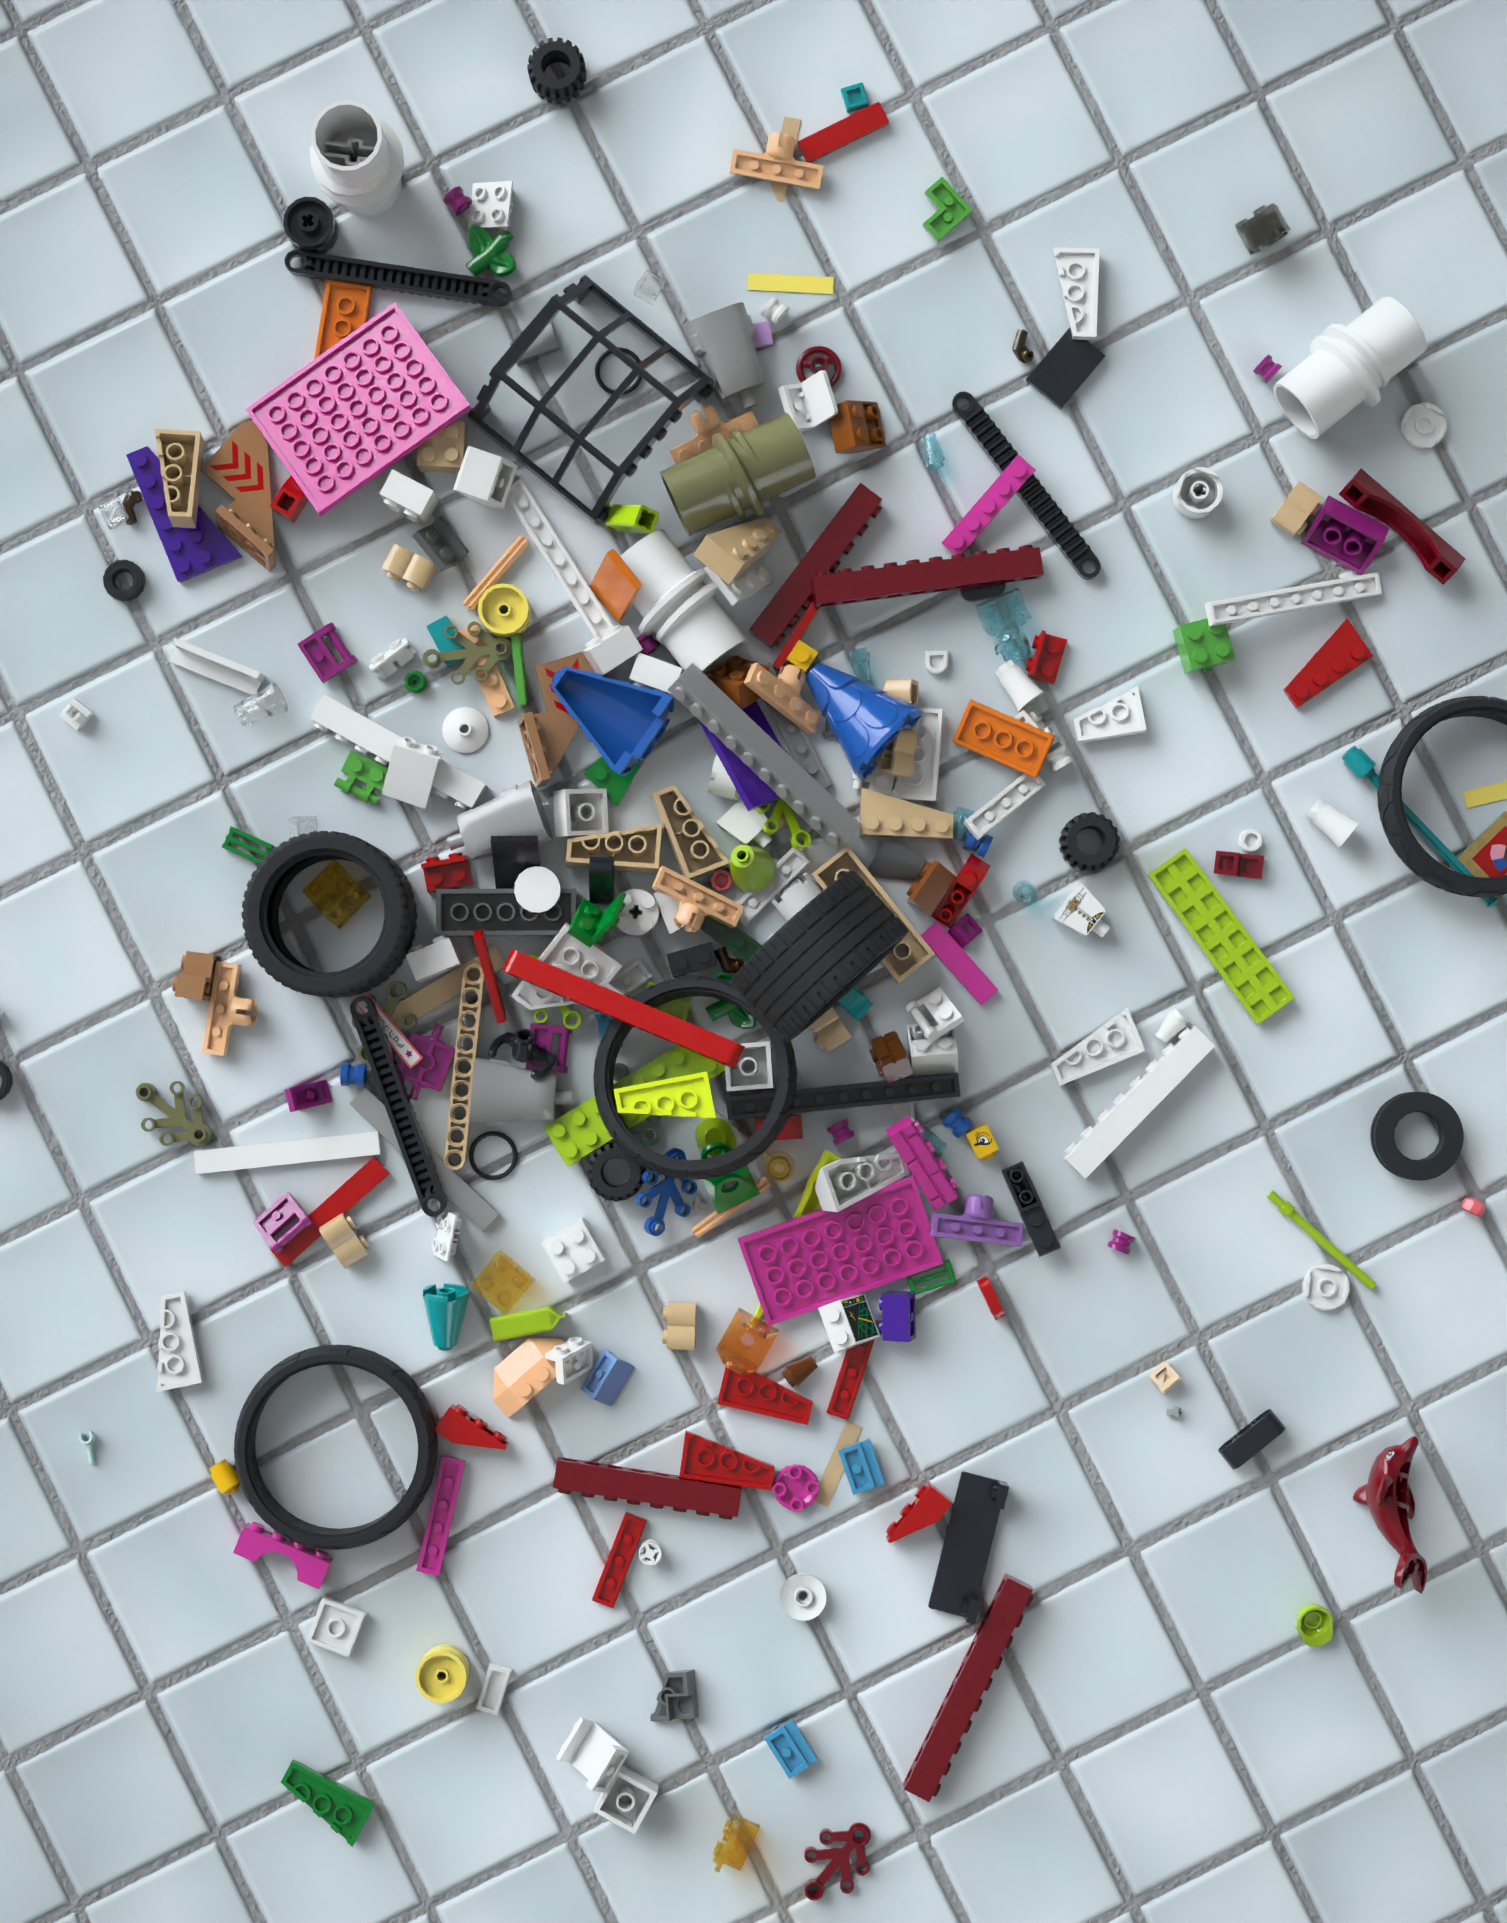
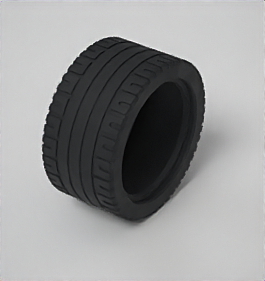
[242,831,417,998]
[731,870,909,1043]

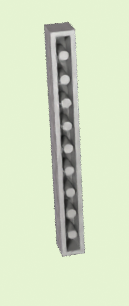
[667,663,861,851]

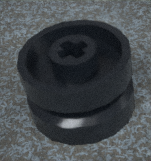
[283,197,339,254]

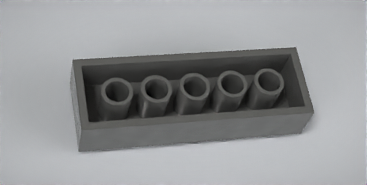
[436,888,578,937]

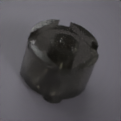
[1235,203,1291,255]

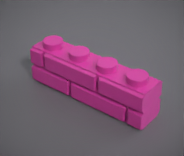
[886,1116,958,1210]

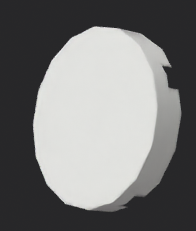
[1400,402,1447,449]
[514,866,561,913]
[1302,1264,1350,1311]

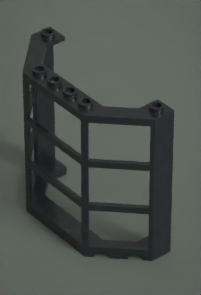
[467,275,714,525]

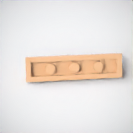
[459,625,516,717]

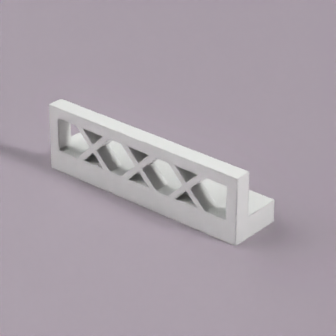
[170,638,265,697]

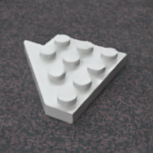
[511,923,625,1010]

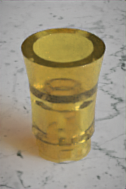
[763,1151,795,1183]

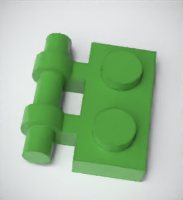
[334,751,388,805]

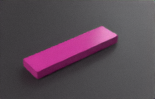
[920,921,998,1005]

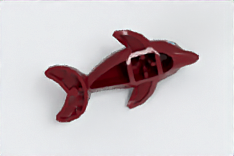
[1353,1436,1428,1594]

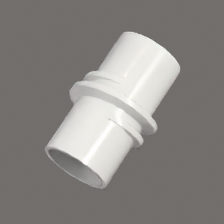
[310,100,404,217]
[1273,297,1427,439]
[620,529,748,673]

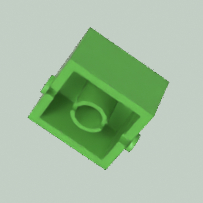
[1173,618,1236,675]

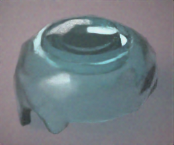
[994,630,1030,662]

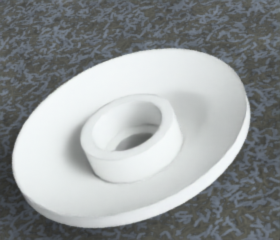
[443,707,489,753]
[780,1573,826,1621]

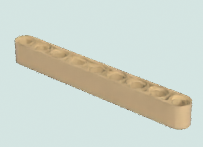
[444,964,485,1170]

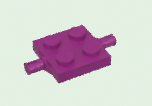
[399,1023,455,1101]

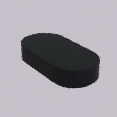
[960,583,1006,602]

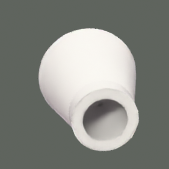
[1156,1009,1189,1043]

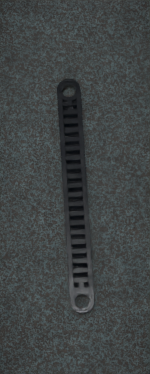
[284,250,512,307]
[952,391,1101,580]
[350,996,447,1217]

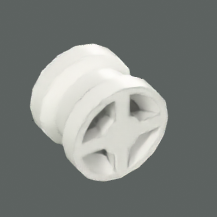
[761,296,789,326]
[1046,745,1074,772]
[638,1539,662,1566]

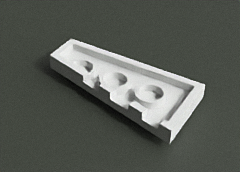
[891,708,944,802]
[156,1291,204,1392]

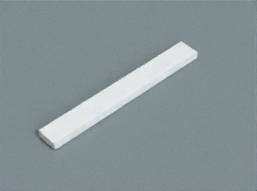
[507,478,614,638]
[1205,572,1383,627]
[194,1131,381,1174]

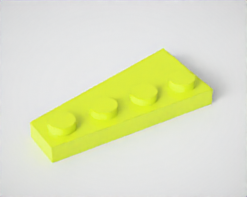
[614,1071,716,1119]

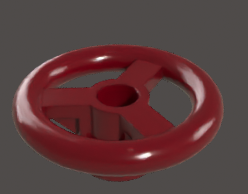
[796,346,842,388]

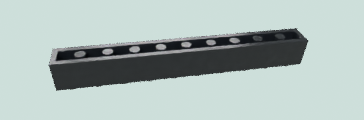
[726,1073,961,1120]

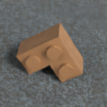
[172,951,219,1001]

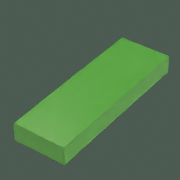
[511,636,529,708]

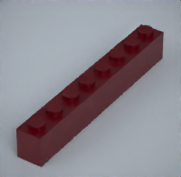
[749,483,883,649]
[553,1457,742,1520]

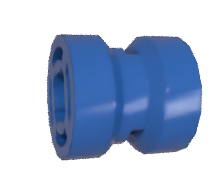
[963,832,993,858]
[340,1063,367,1087]
[941,1106,973,1139]

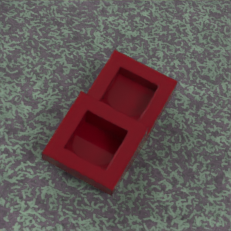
[1214,851,1264,879]

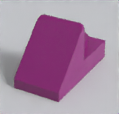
[284,1079,332,1112]

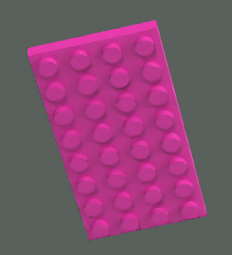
[737,1176,943,1326]

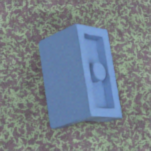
[581,1349,635,1406]

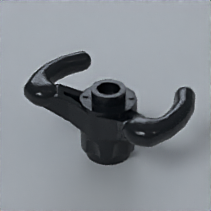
[488,1029,558,1079]

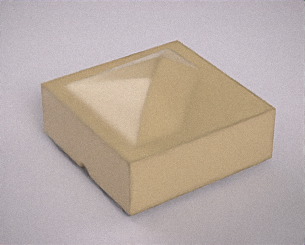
[1149,1361,1182,1395]

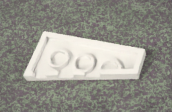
[1053,247,1100,340]
[1050,1008,1146,1086]

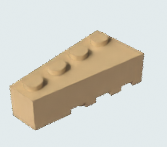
[154,429,205,528]
[693,517,782,585]
[651,785,730,880]
[859,788,954,840]
[566,823,663,874]

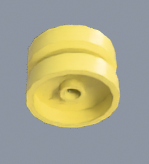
[478,583,532,639]
[415,1644,470,1704]

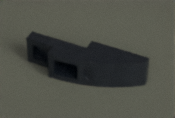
[1001,1161,1061,1258]

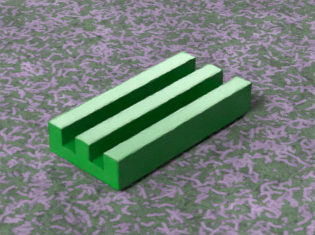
[221,826,274,864]
[906,1259,956,1295]

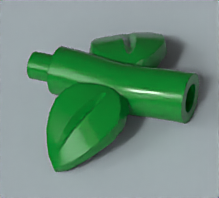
[465,224,516,277]
[705,972,756,1029]

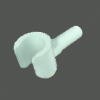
[79,1431,96,1464]

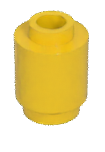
[209,1459,240,1496]

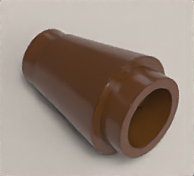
[782,1356,818,1388]

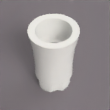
[995,659,1044,712]
[1306,799,1359,848]

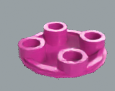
[773,1464,819,1512]

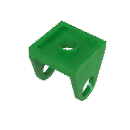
[701,1142,760,1214]

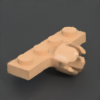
[730,132,824,190]
[669,405,759,464]
[744,663,821,735]
[652,866,744,933]
[202,961,258,1056]

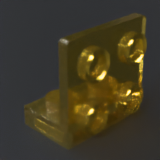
[303,860,372,929]
[471,1250,536,1314]
[712,1814,760,1872]

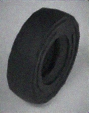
[103,560,146,602]

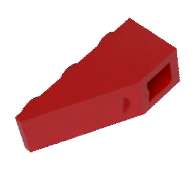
[270,475,309,523]
[931,854,990,928]
[435,1404,509,1450]
[886,1482,952,1543]

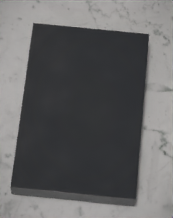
[1026,328,1105,410]
[491,836,541,889]

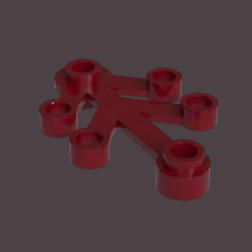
[804,1822,871,1901]

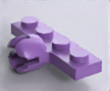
[930,1194,1024,1247]

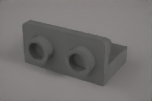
[412,516,469,572]

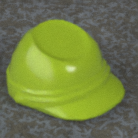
[695,1117,737,1157]
[1295,1603,1334,1647]

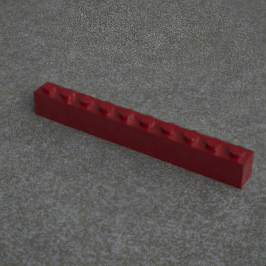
[810,545,1044,608]
[903,1573,1034,1802]

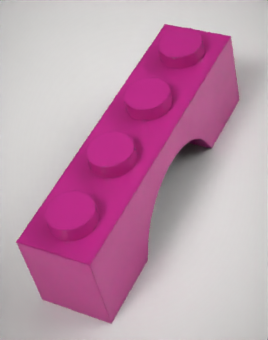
[233,1522,333,1589]

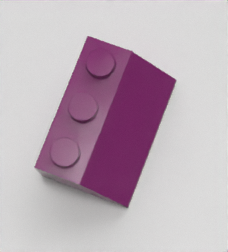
[1301,495,1389,575]

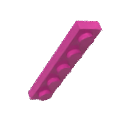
[941,454,1036,555]
[416,1455,466,1576]

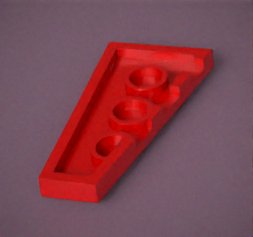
[1283,619,1373,709]
[717,1358,813,1425]
[679,1430,775,1490]

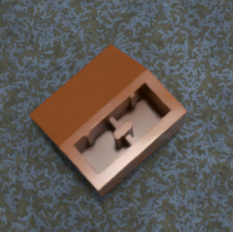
[829,400,886,454]
[704,655,769,710]
[906,860,956,916]

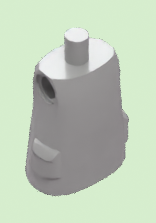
[683,302,766,410]
[447,780,553,861]
[470,1058,573,1126]

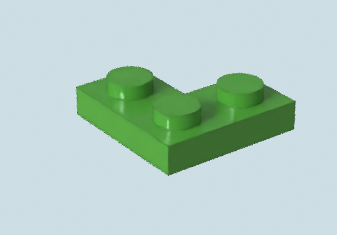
[923,177,973,243]

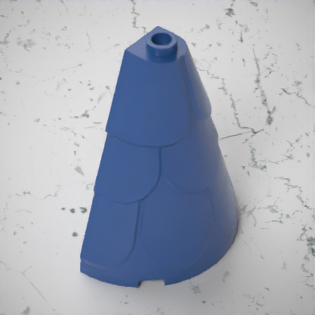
[805,663,925,782]
[551,667,674,776]

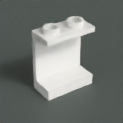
[382,737,444,809]
[556,1717,629,1793]

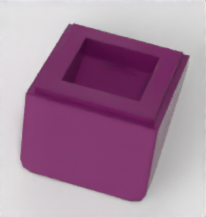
[947,913,983,948]

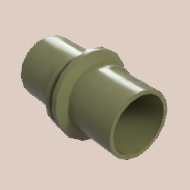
[660,413,816,536]

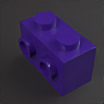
[879,1291,916,1342]

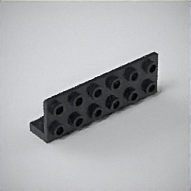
[928,1471,1009,1624]

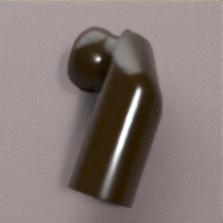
[1012,329,1034,363]
[121,490,142,525]
[714,947,745,974]

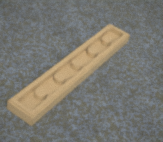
[391,946,506,1030]

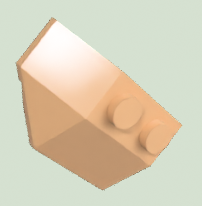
[493,1337,566,1418]

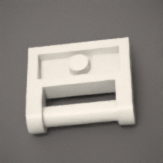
[905,986,964,1042]

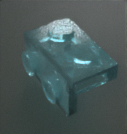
[975,587,1032,636]

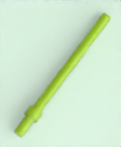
[1266,1190,1376,1290]

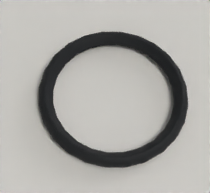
[595,347,642,395]
[469,1131,518,1180]

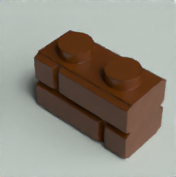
[869,1031,913,1083]

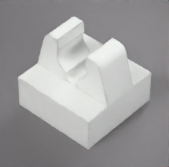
[59,698,94,731]

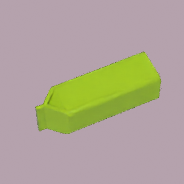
[606,504,659,534]
[490,1305,567,1342]

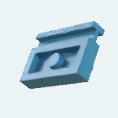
[838,1438,885,1495]
[764,1719,818,1779]

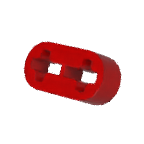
[976,1276,1006,1321]

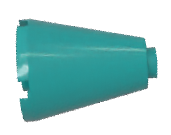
[423,1283,470,1351]

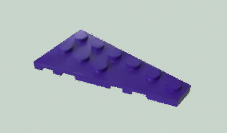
[126,446,243,583]

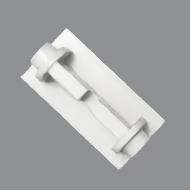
[369,638,416,680]

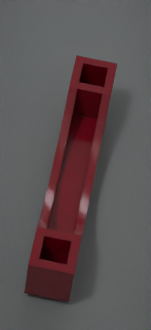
[1339,468,1466,585]

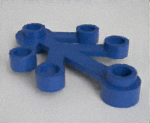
[636,1148,697,1236]

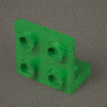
[567,891,626,948]

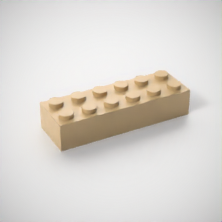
[811,845,935,984]

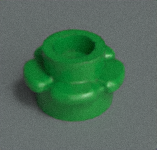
[404,671,427,694]

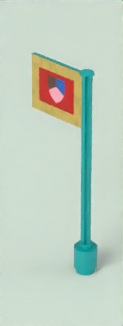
[1341,745,1507,908]

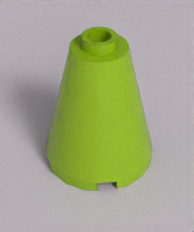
[730,845,776,893]

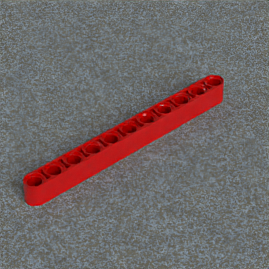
[502,949,745,1069]

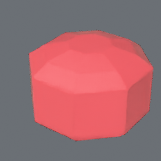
[710,869,733,892]
[1461,1197,1486,1217]

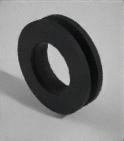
[1370,1092,1464,1181]

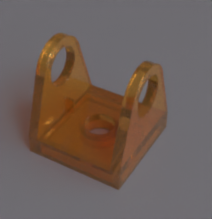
[716,1308,779,1375]

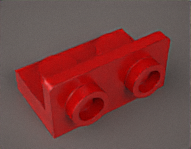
[1025,630,1067,685]
[421,852,474,893]

